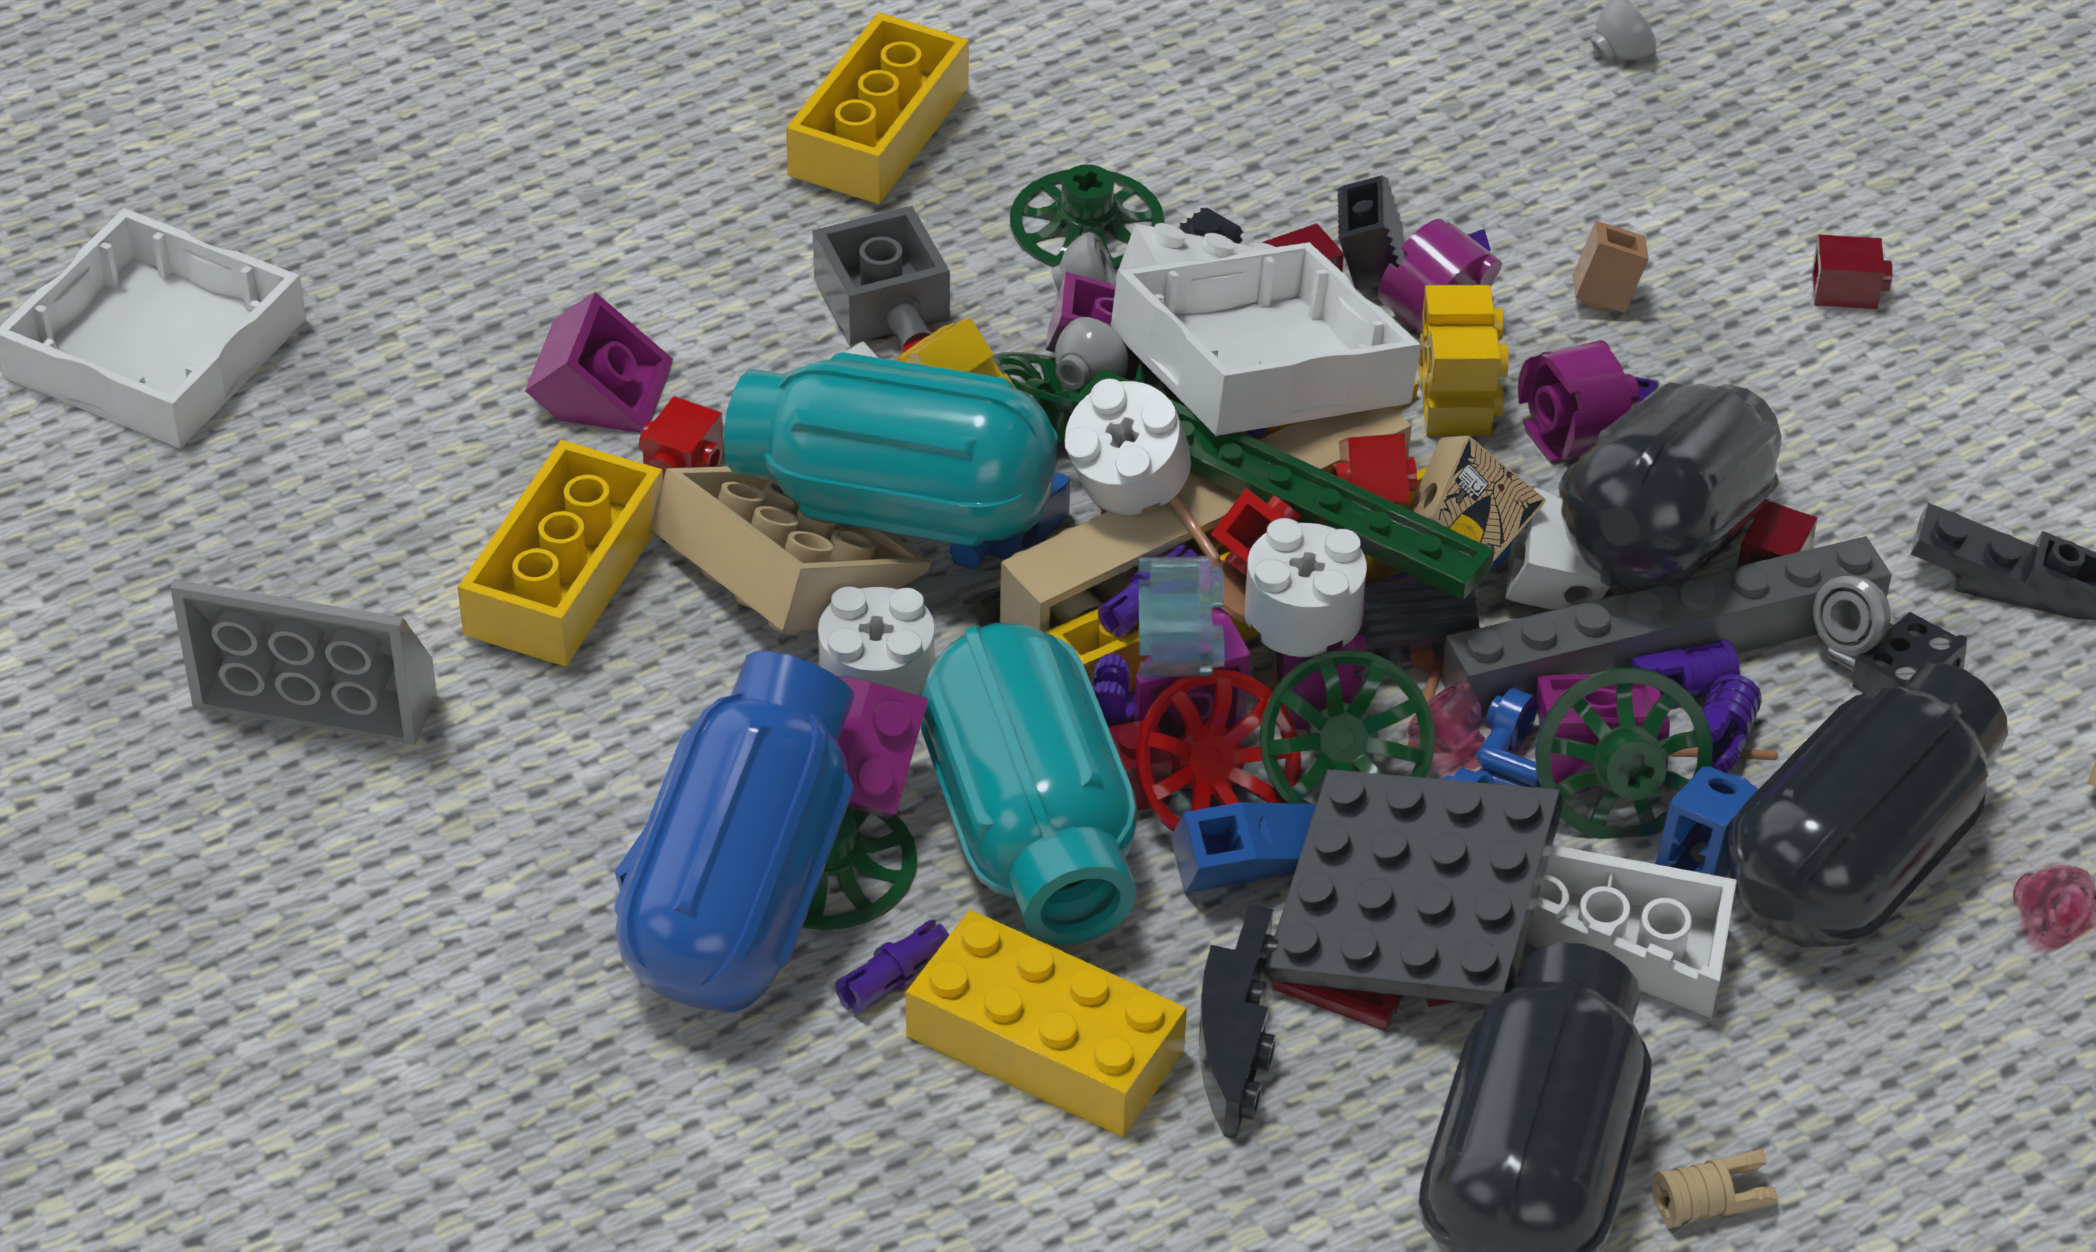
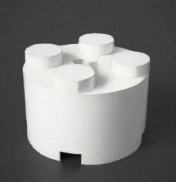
[1065,379,1191,516]
[1244,518,1367,657]
[818,586,935,696]

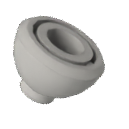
[1590,0,1657,63]
[1051,231,1116,292]
[1055,317,1128,390]
[1813,576,1891,656]

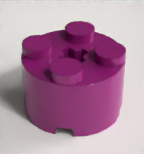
[1378,219,1502,334]
[1518,340,1640,461]

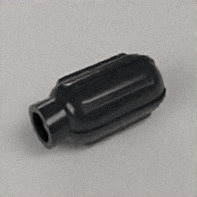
[1558,382,1782,589]
[1728,663,2008,947]
[1418,942,1652,1252]

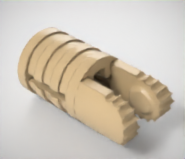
[1652,1149,1779,1229]

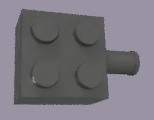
[812,206,950,350]

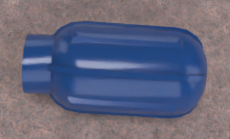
[614,651,855,1013]

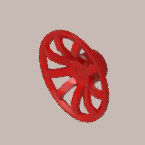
[1136,669,1302,832]

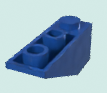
[1170,802,1316,893]

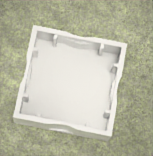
[0,208,306,449]
[1111,242,1421,436]

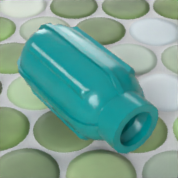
[724,352,1058,546]
[921,623,1138,945]

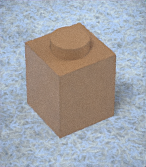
[1573,220,1649,313]

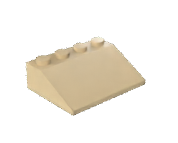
[650,467,931,635]

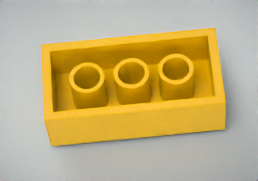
[786,12,969,205]
[457,440,663,667]
[905,909,1187,1137]

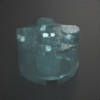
[1138,556,1225,677]

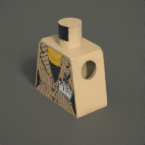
[1409,435,1546,561]

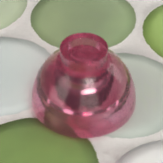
[1406,682,1485,761]
[2013,864,2096,947]

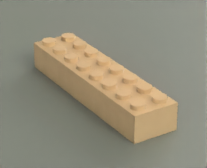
[1000,406,1412,633]

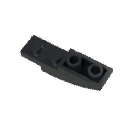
[1910,503,2096,620]
[1199,904,1278,1139]

